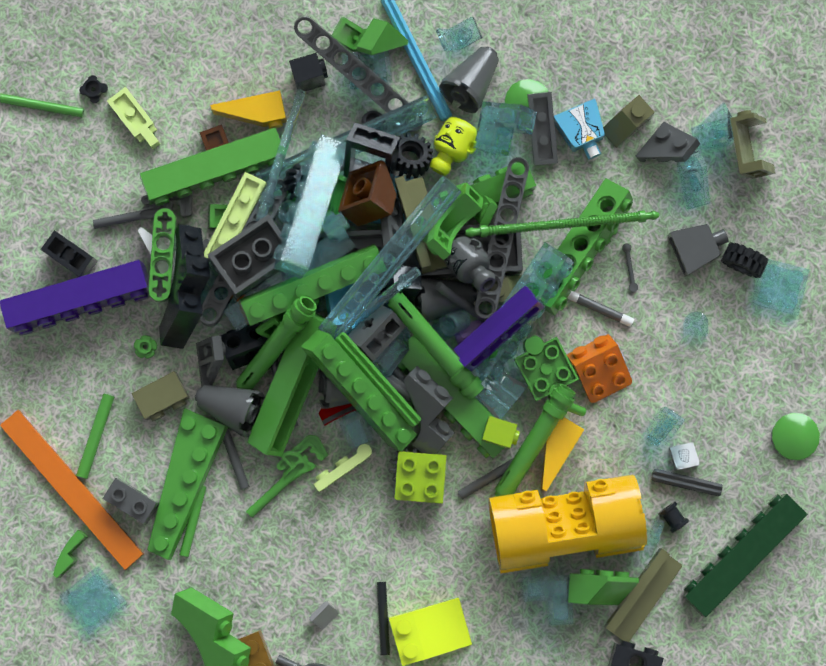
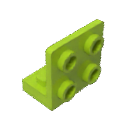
[395,451,447,504]

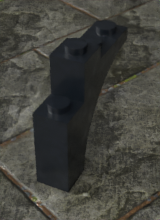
[159,224,210,349]

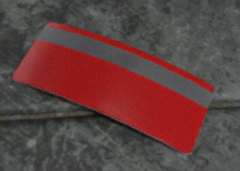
[318,404,357,426]

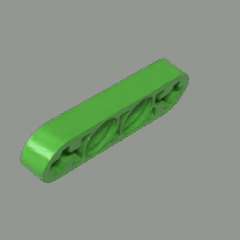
[149,208,177,303]

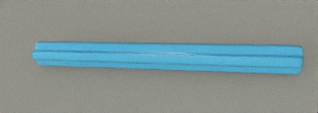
[381,0,452,121]

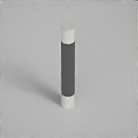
[567,291,634,327]

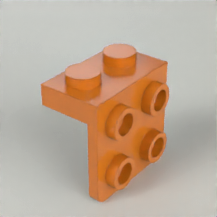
[566,334,632,403]

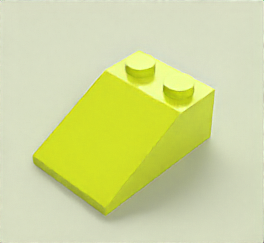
[389,597,472,666]

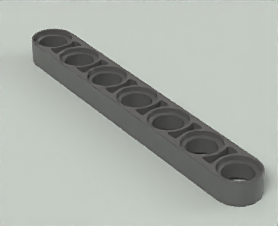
[294,15,424,131]
[475,157,529,320]
[200,178,289,327]

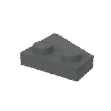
[196,335,226,388]

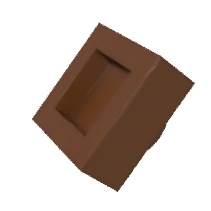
[199,124,229,151]

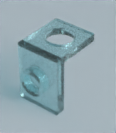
[436,17,482,52]

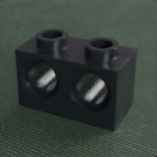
[219,321,268,370]

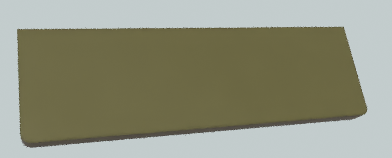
[395,176,447,274]
[603,548,682,642]

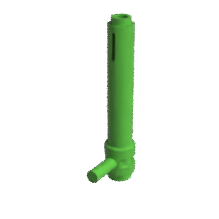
[386,290,484,400]
[236,296,319,390]
[494,384,586,496]

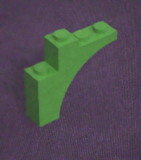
[171,587,251,666]

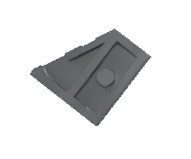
[636,122,700,162]

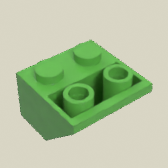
[568,569,639,605]

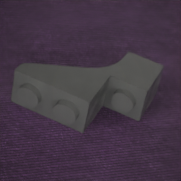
[404,366,455,454]

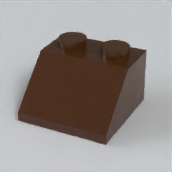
[338,160,397,226]

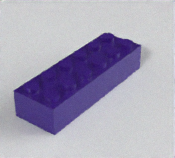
[0,260,149,336]

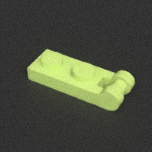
[314,444,372,492]

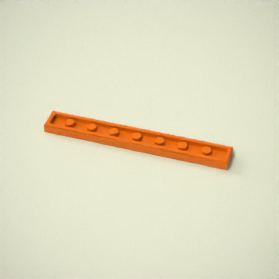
[0,410,144,570]

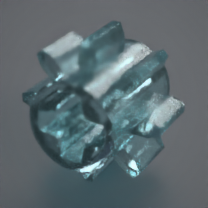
[320,211,350,242]

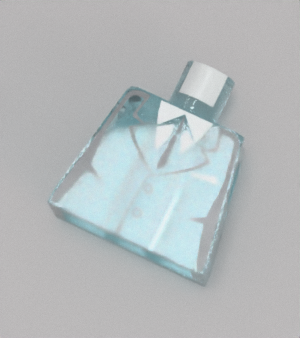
[472,367,528,419]

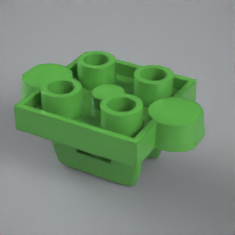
[514,335,579,402]

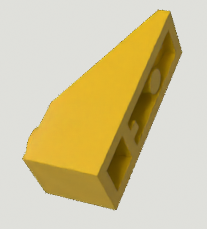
[210,90,287,129]
[541,417,584,492]

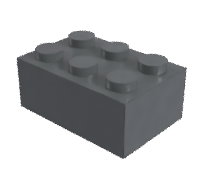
[208,214,296,300]

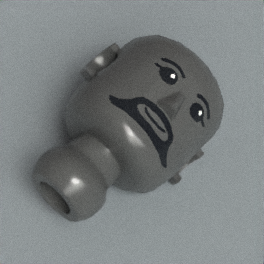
[444,236,496,292]

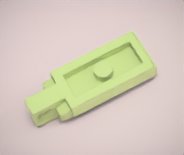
[107,87,160,149]

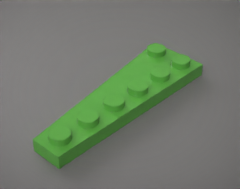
[147,408,228,560]

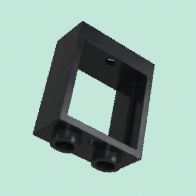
[343,122,400,182]

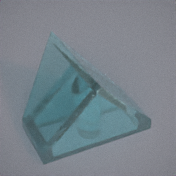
[691,102,734,151]

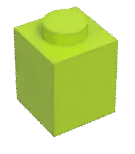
[482,416,520,449]

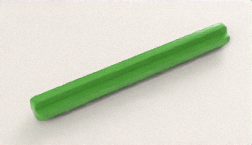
[335,332,421,427]

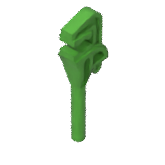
[246,435,329,518]

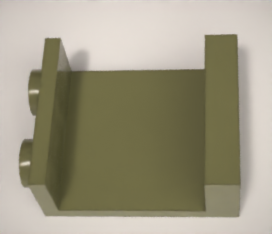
[730,110,776,179]

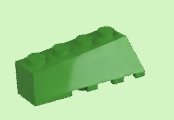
[437,163,536,223]

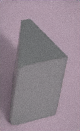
[309,601,339,630]

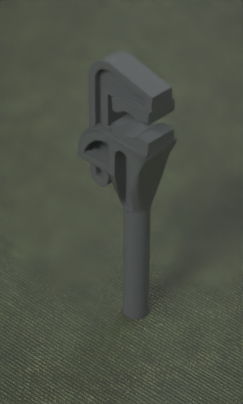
[93,194,193,229]

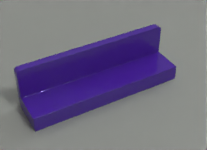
[454,286,544,371]

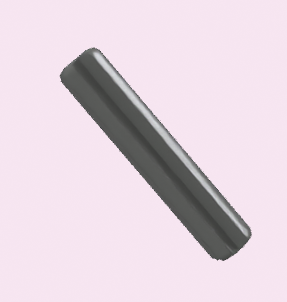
[651,469,723,496]

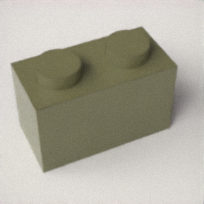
[131,371,190,422]

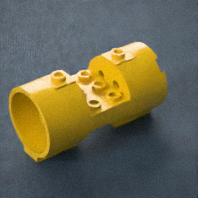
[488,475,647,574]

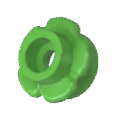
[134,335,157,359]

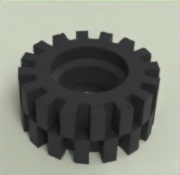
[396,133,433,179]
[721,242,769,278]

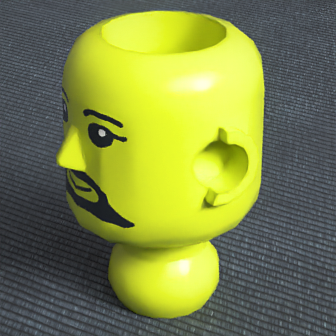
[430,116,479,176]

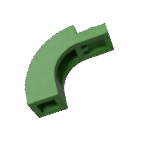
[421,183,483,260]

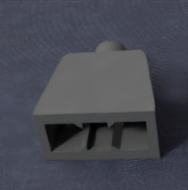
[668,224,729,277]

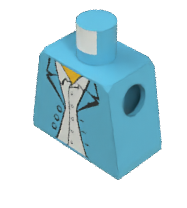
[554,98,605,160]

